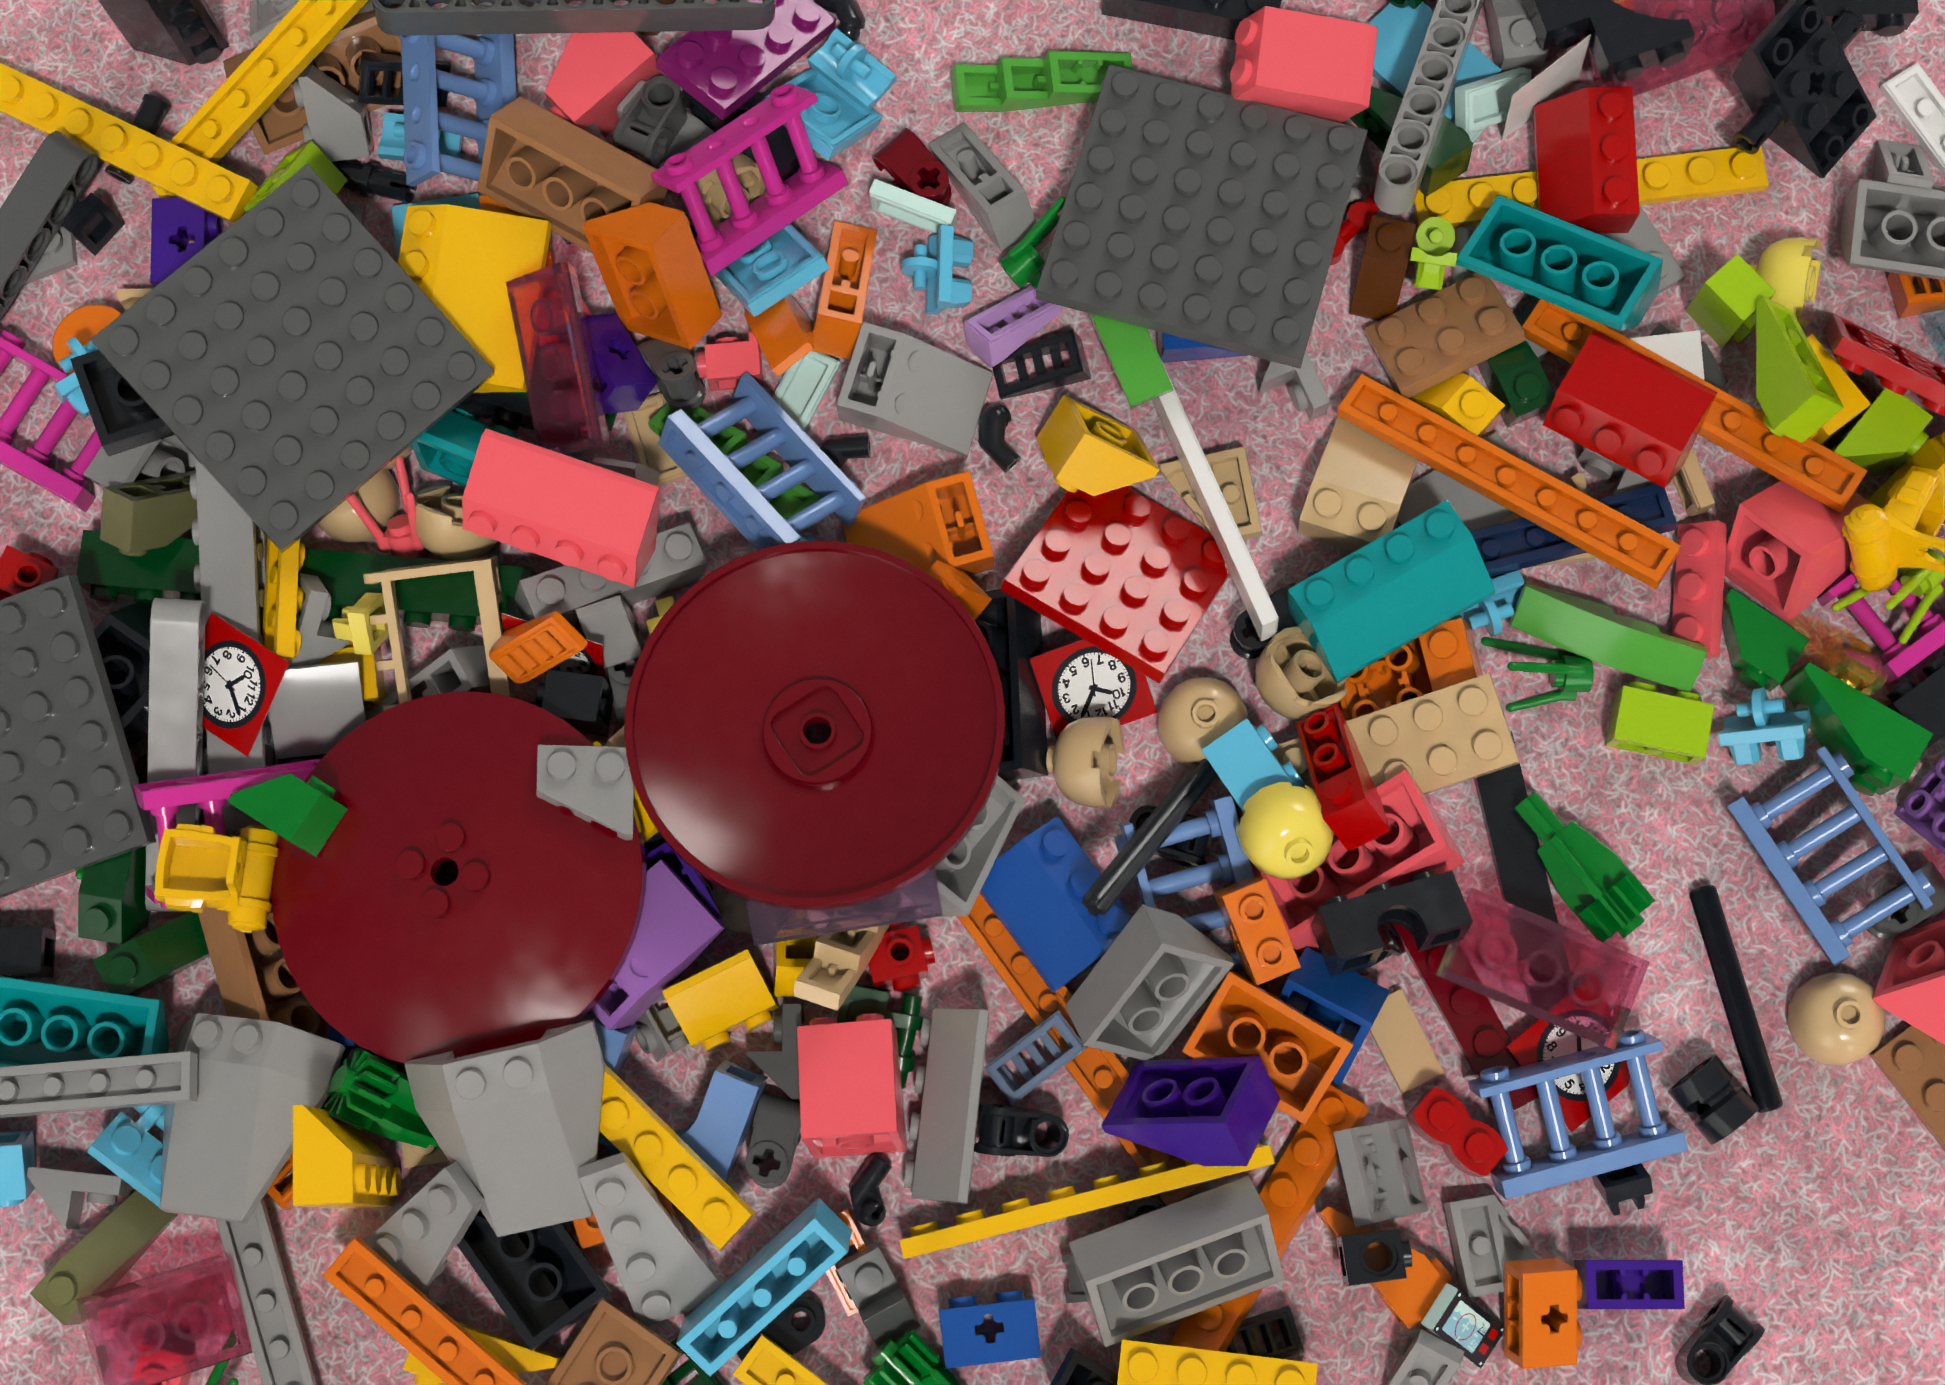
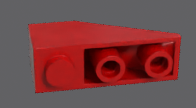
[1296,702,1390,852]

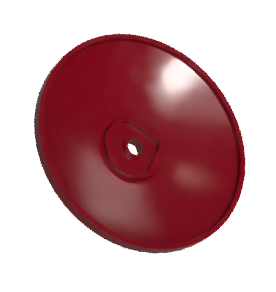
[624,541,1005,910]
[271,692,646,1063]

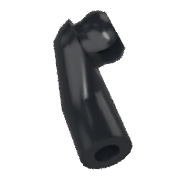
[814,0,866,41]
[978,404,1021,473]
[820,436,871,469]
[849,1153,892,1227]

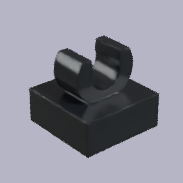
[61,193,125,256]
[1592,1163,1653,1216]

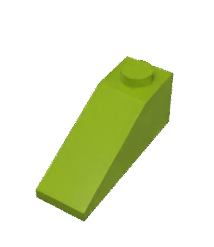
[1756,296,1844,443]

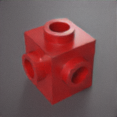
[0,545,59,600]
[868,921,935,992]

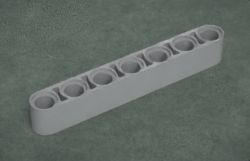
[1374,0,1484,215]
[145,598,205,912]

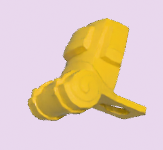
[1842,466,1945,592]
[154,824,279,933]

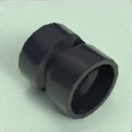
[1668,1054,1759,1145]

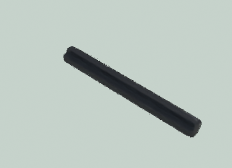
[1082,759,1218,916]
[1689,885,1783,1113]

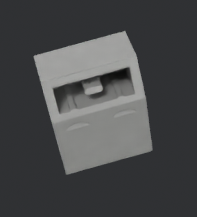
[836,322,993,457]

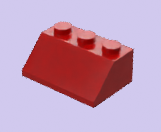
[1533,86,1640,233]
[1543,330,1718,488]

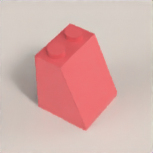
[1230,6,1378,123]
[545,32,661,140]
[1725,481,1872,622]
[1872,919,1945,1045]
[797,1014,908,1158]

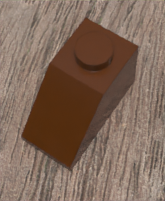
[1349,215,1416,321]

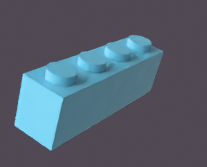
[676,1197,852,1376]

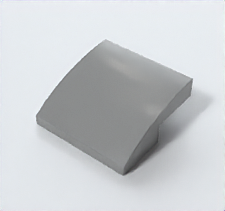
[269,660,367,759]
[1333,1118,1428,1227]

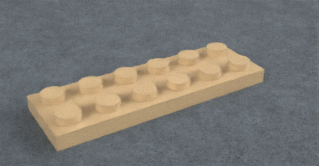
[1240,673,1521,816]

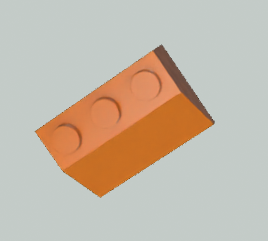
[582,202,722,350]
[1182,970,1354,1125]

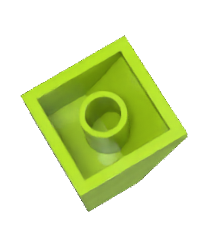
[1831,388,1933,477]

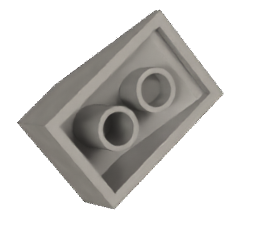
[900,775,1025,917]

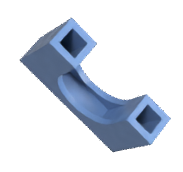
[582,1011,768,1183]

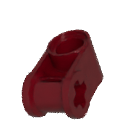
[872,128,952,206]

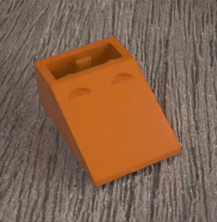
[841,471,994,576]
[1340,617,1483,721]

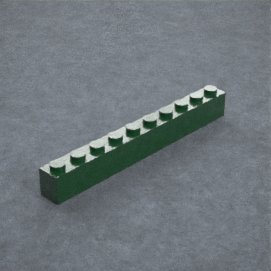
[76,530,537,633]

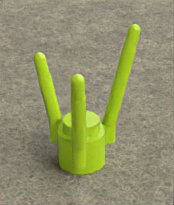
[1831,549,1945,644]

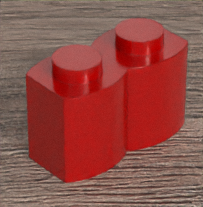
[1406,1087,1508,1177]

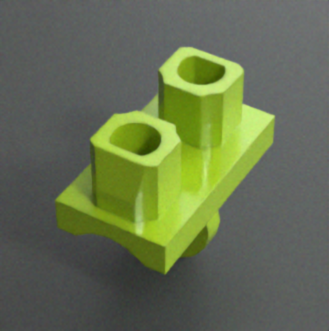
[1409,217,1458,290]

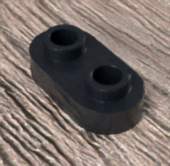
[738,1297,826,1361]

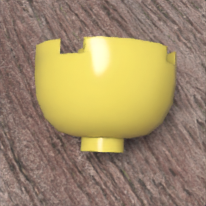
[1750,237,1821,329]
[1236,782,1334,879]

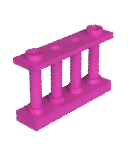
[650,83,848,277]
[0,329,102,513]
[1817,548,1945,686]
[134,759,321,908]

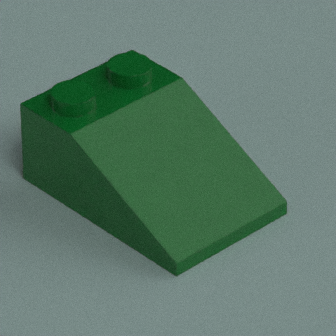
[1781,662,1933,796]

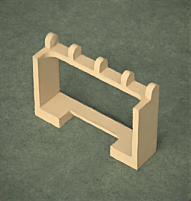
[363,556,518,711]

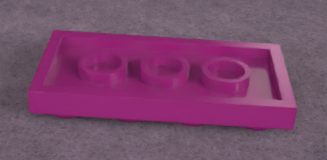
[656,0,837,120]

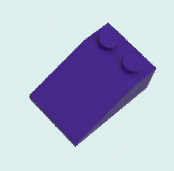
[1101,1056,1280,1166]

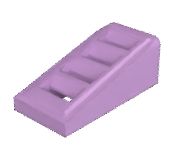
[963,285,1062,368]

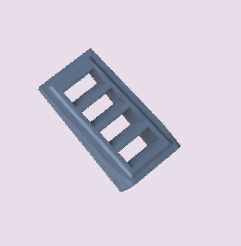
[984,1010,1087,1105]

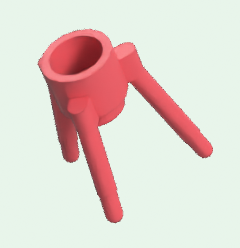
[346,456,427,558]

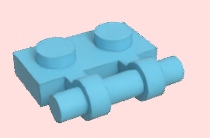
[87,1104,165,1208]

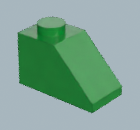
[1722,588,1810,691]
[227,773,348,857]

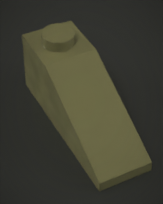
[100,470,197,556]
[30,1190,178,1325]

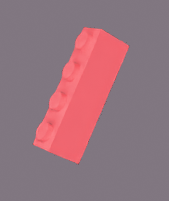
[462,428,660,588]
[1251,769,1465,954]

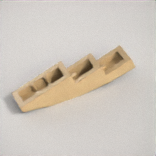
[793,889,905,1011]

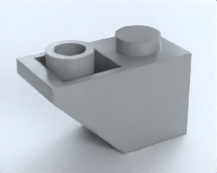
[293,65,374,162]

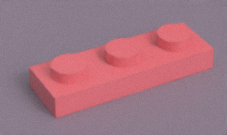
[1671,520,1728,658]

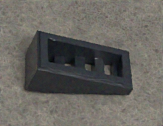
[358,51,451,107]
[992,330,1091,400]
[1226,1305,1304,1359]

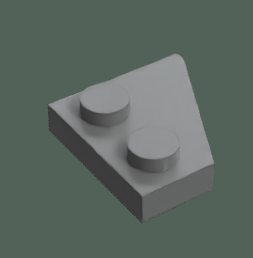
[536,745,634,840]
[1443,1194,1537,1298]

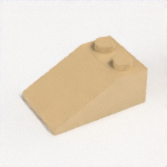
[1298,417,1419,552]

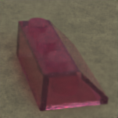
[76,1255,252,1385]

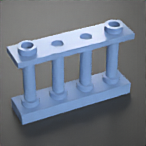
[399,6,517,195]
[658,372,866,550]
[1727,746,1936,966]
[1115,794,1281,978]
[1468,1030,1688,1200]

